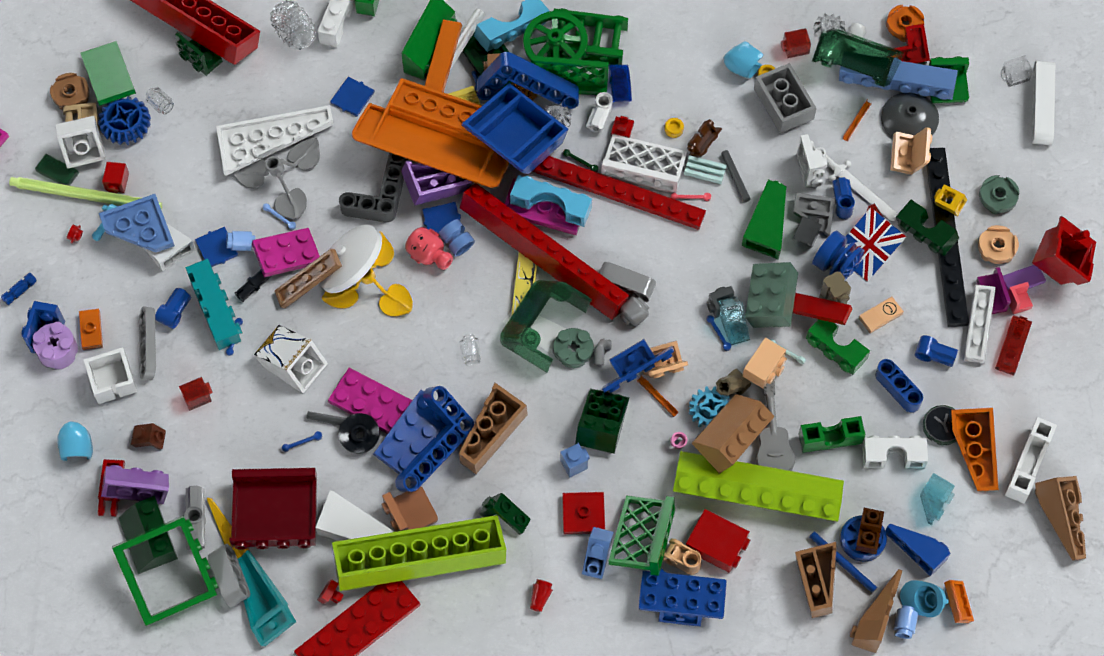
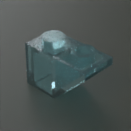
[717,296,750,345]
[920,473,955,525]

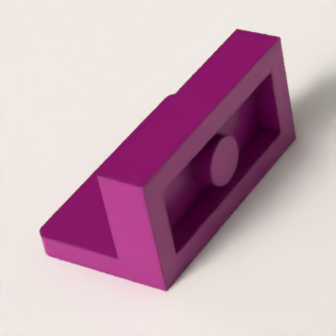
[976,267,1011,314]

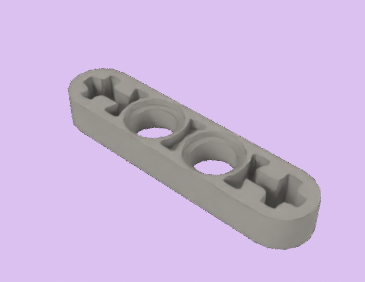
[139,306,156,380]

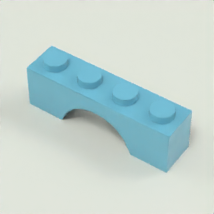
[474,0,550,52]
[510,175,592,227]

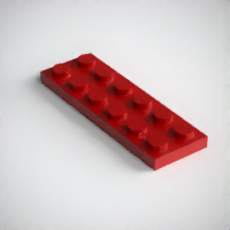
[294,581,421,656]

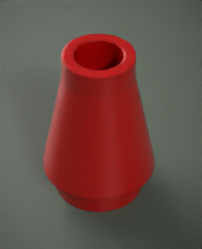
[530,579,553,612]

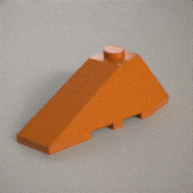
[951,408,999,491]

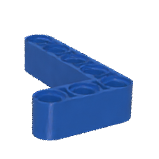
[477,52,579,109]
[395,386,474,492]

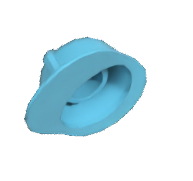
[900,580,949,617]

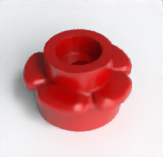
[67,224,83,243]

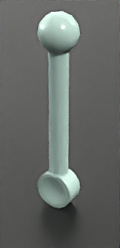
[771,339,806,364]

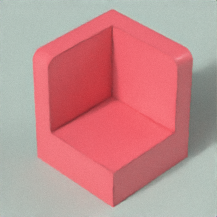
[1008,282,1033,314]

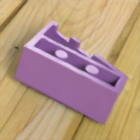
[401,161,473,206]

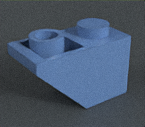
[582,527,614,579]

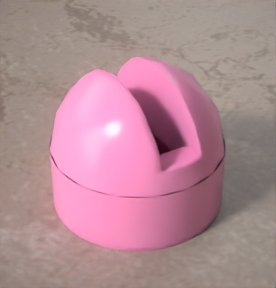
[670,432,688,449]

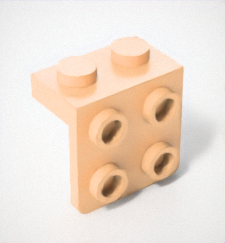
[890,127,932,175]
[642,341,688,378]

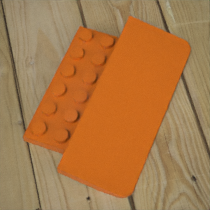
[352,78,510,188]

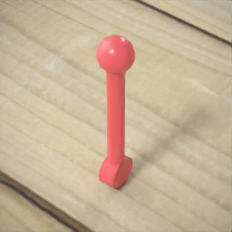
[670,193,711,201]

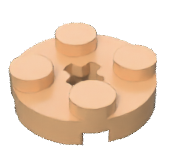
[978,225,1019,264]

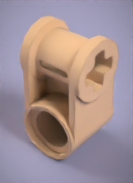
[663,538,701,575]

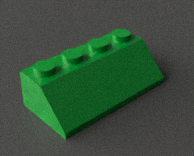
[401,0,457,80]

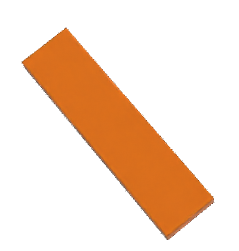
[425,20,462,93]

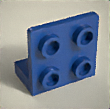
[22,301,66,353]

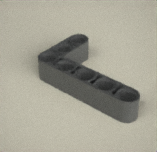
[339,153,409,222]

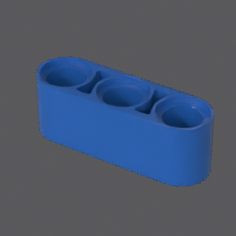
[875,359,923,413]

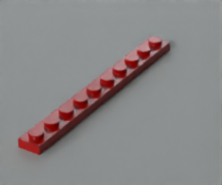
[532,156,706,230]

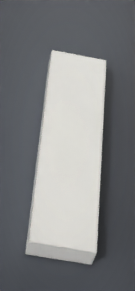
[964,285,996,363]

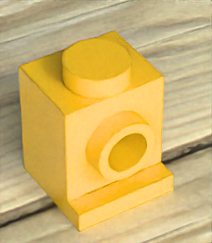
[934,184,967,217]

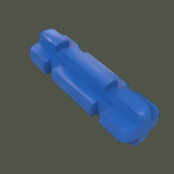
[1,273,37,305]

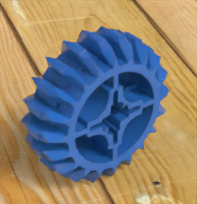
[98,96,151,146]

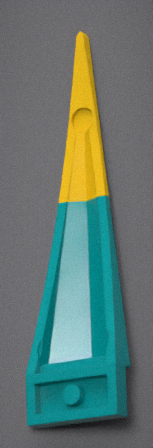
[207,497,296,646]

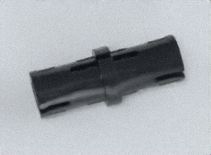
[234,270,271,302]

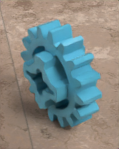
[689,386,730,427]

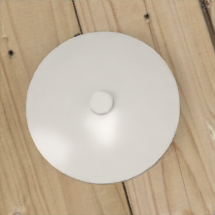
[319,225,382,293]

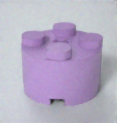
[33,322,78,369]

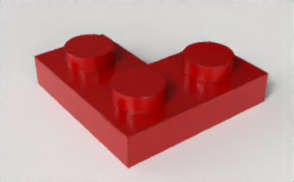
[889,23,930,63]

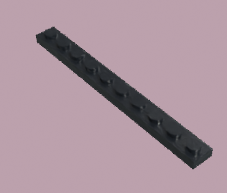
[926,148,969,327]

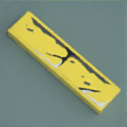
[512,252,537,318]

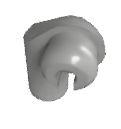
[594,339,611,365]

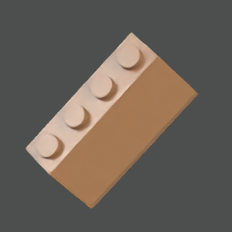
[692,394,775,474]

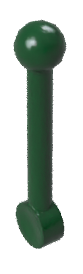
[563,149,599,172]

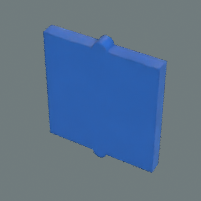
[330,76,375,116]
[422,202,461,237]
[195,227,238,267]

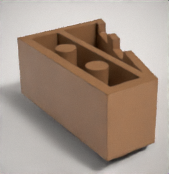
[795,542,837,618]

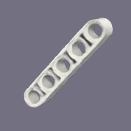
[1031,61,1056,145]

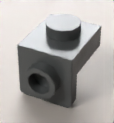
[707,286,734,318]

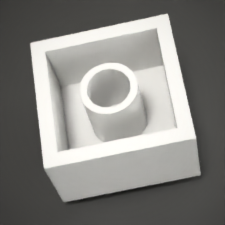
[56,116,106,169]

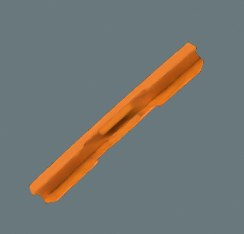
[843,99,872,141]
[637,375,678,417]

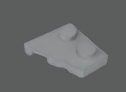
[793,193,835,236]

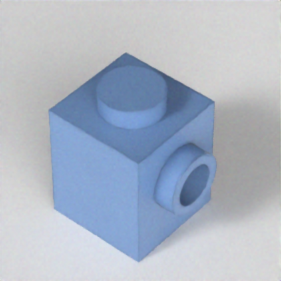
[560,443,590,478]

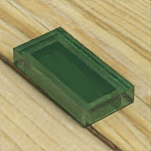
[35,154,79,186]

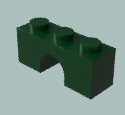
[896,199,959,256]

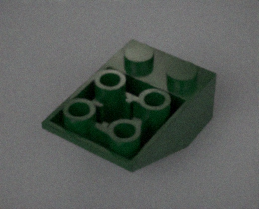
[575,388,630,454]

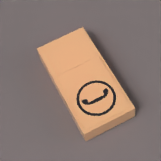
[859,297,904,333]

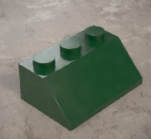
[119,496,178,574]

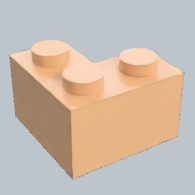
[742,337,787,389]

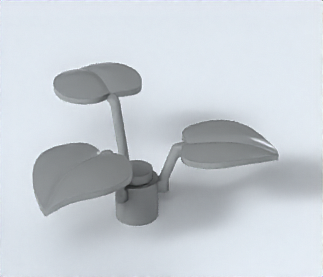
[233,138,320,220]

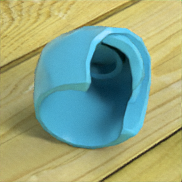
[723,41,763,79]
[57,421,93,461]

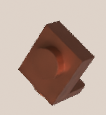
[131,423,166,449]

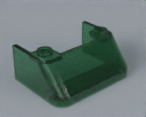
[812,28,904,87]
[500,280,592,373]

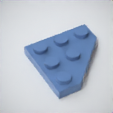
[99,194,175,253]

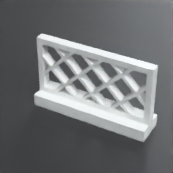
[601,134,687,193]

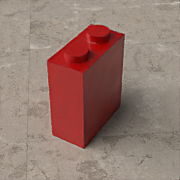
[686,509,751,573]

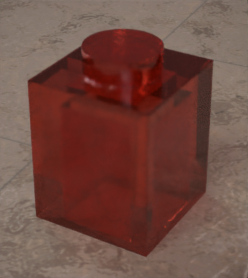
[781,28,811,58]
[179,377,213,411]

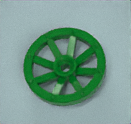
[523,11,588,71]

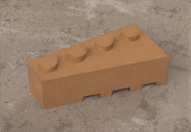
[459,383,528,474]

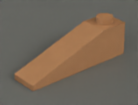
[1035,476,1086,561]
[850,569,903,653]

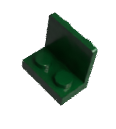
[175,32,223,76]

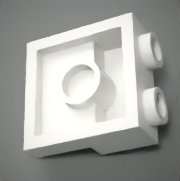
[797,134,827,188]

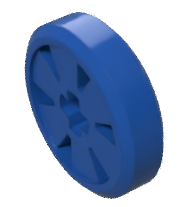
[840,515,887,562]

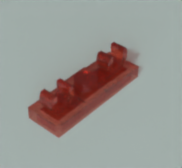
[995,315,1032,376]

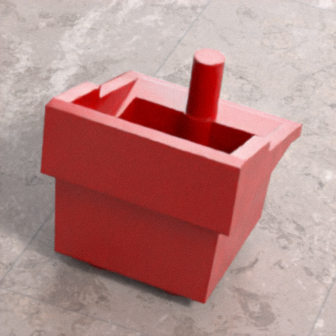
[1032,216,1096,285]

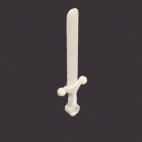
[815,147,897,221]

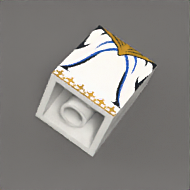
[254,325,328,394]

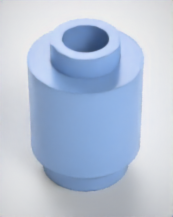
[226,231,255,251]
[894,606,918,639]

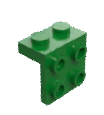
[929,56,969,103]

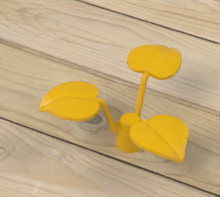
[321,231,413,317]

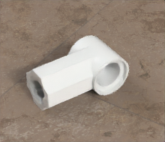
[586,92,613,133]

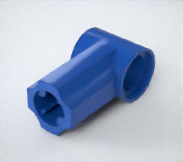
[832,177,855,219]
[155,288,192,329]
[915,335,958,367]

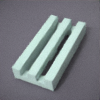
[684,155,727,184]

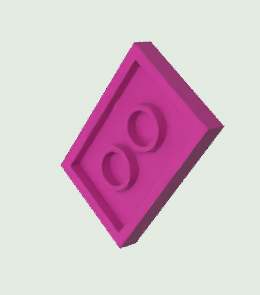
[252,228,320,277]

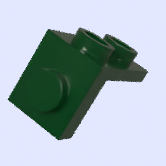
[479,493,531,535]

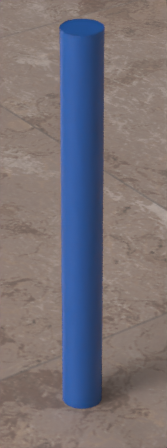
[809,531,878,593]

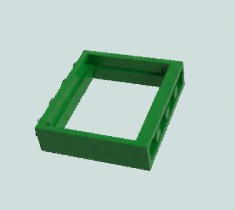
[112,515,219,626]

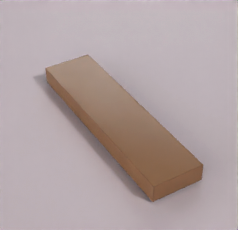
[275,249,342,308]

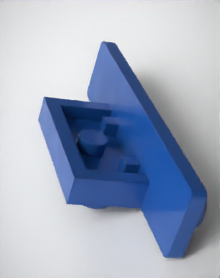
[602,339,674,393]

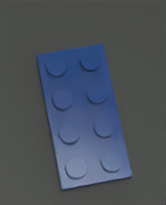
[373,390,451,474]

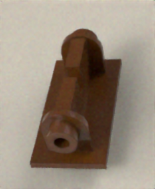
[687,119,722,157]

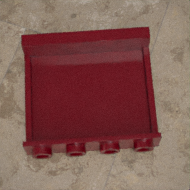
[229,468,317,550]

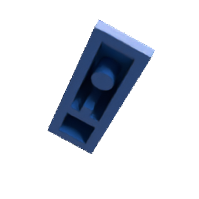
[885,524,951,576]

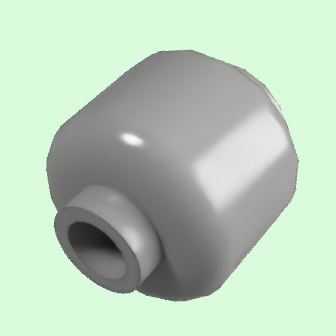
[620,297,649,326]

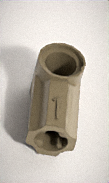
[716,369,752,395]

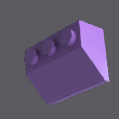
[101,465,169,504]

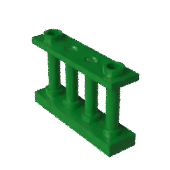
[547,8,628,66]

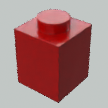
[102,162,129,194]

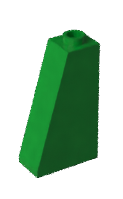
[742,179,787,259]

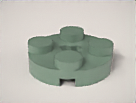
[979,175,1019,214]
[553,328,594,368]

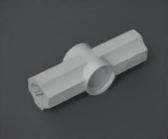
[184,485,206,550]

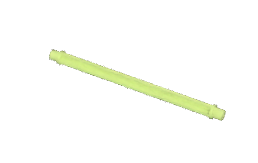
[9,177,162,210]

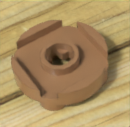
[50,73,90,110]

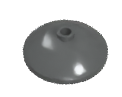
[881,93,939,138]

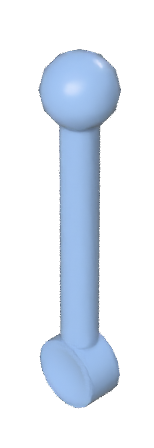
[263,203,296,230]

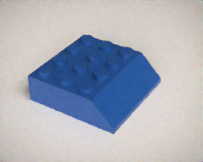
[462,83,569,174]

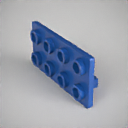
[639,570,727,627]

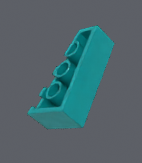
[185,259,242,350]

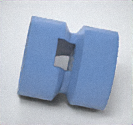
[439,219,475,257]

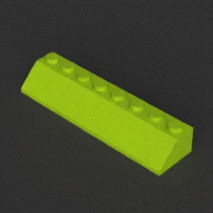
[673,451,844,522]
[332,515,507,591]

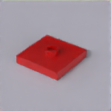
[563,492,605,534]

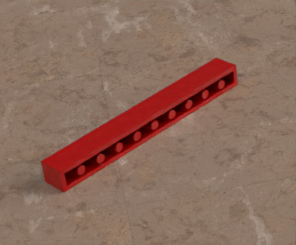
[459,183,629,320]

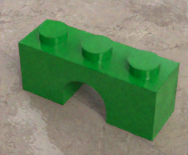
[806,319,870,375]
[798,416,866,453]

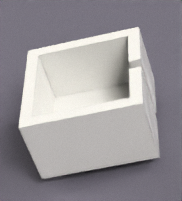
[84,347,138,404]

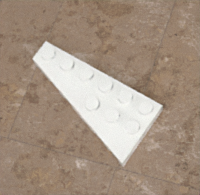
[216,105,334,176]

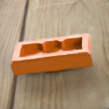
[79,308,103,350]
[944,580,974,623]

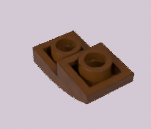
[856,507,884,554]

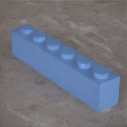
[839,52,958,100]

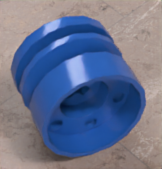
[812,230,864,280]

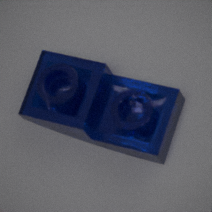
[609,65,632,102]

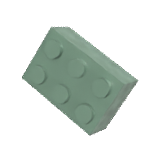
[745,262,798,328]

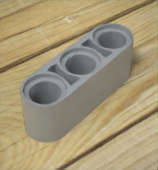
[599,262,656,302]
[208,544,250,607]

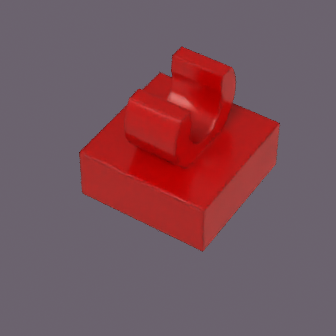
[611,116,634,138]
[317,580,344,604]

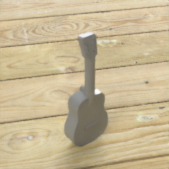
[756,380,795,471]

